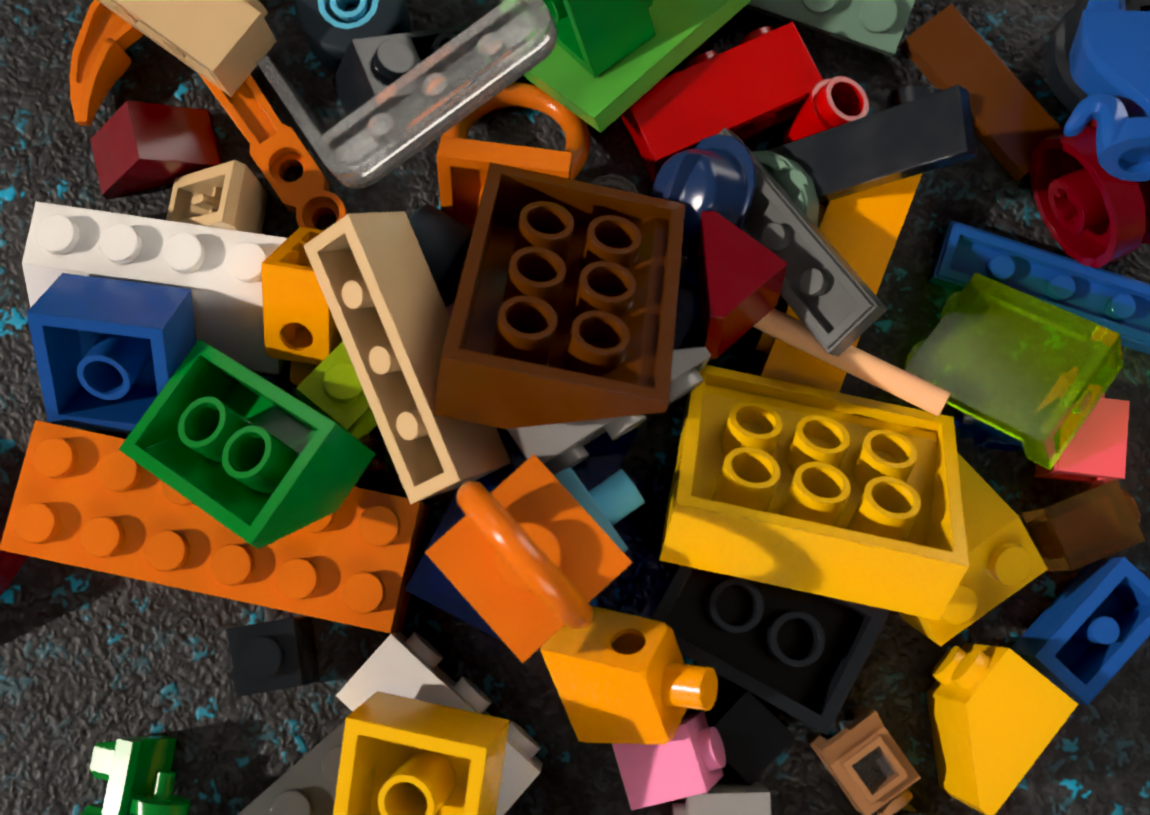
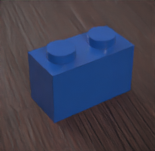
[1010,557,1150,706]

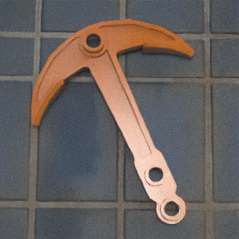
[69,0,349,229]

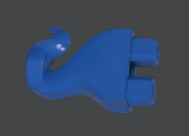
[1063,0,1150,182]

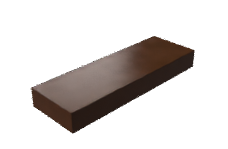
[900,3,1062,182]

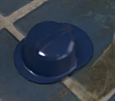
[652,134,756,285]

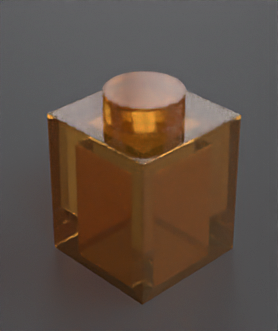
[1021,479,1145,572]

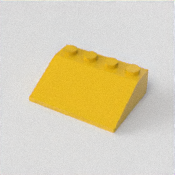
[659,365,969,621]

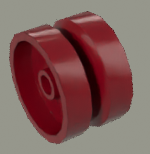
[1029,119,1150,268]

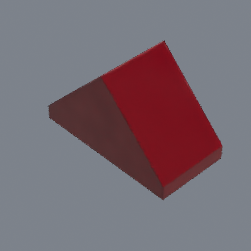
[90,100,223,199]
[695,211,788,358]

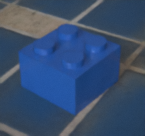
[27,273,197,434]

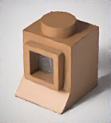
[808,704,921,815]

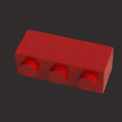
[622,22,823,182]

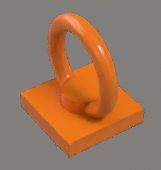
[436,82,590,229]
[425,454,633,663]

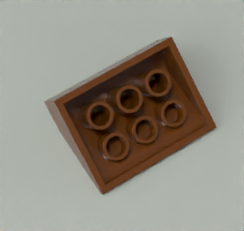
[433,162,686,429]

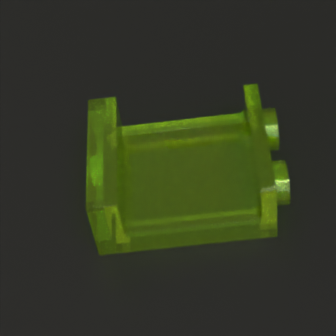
[905,273,1124,470]

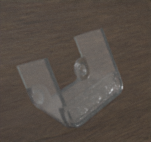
[256,0,558,188]

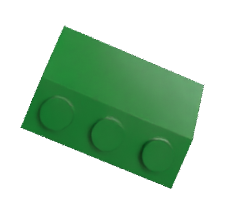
[119,339,376,549]

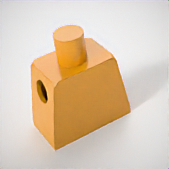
[261,227,343,386]
[540,606,718,745]

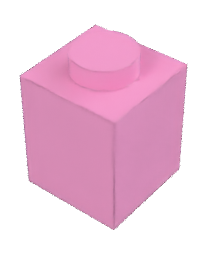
[611,710,726,811]

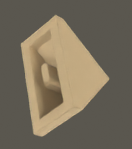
[166,160,269,234]

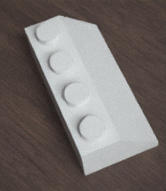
[22,201,288,377]

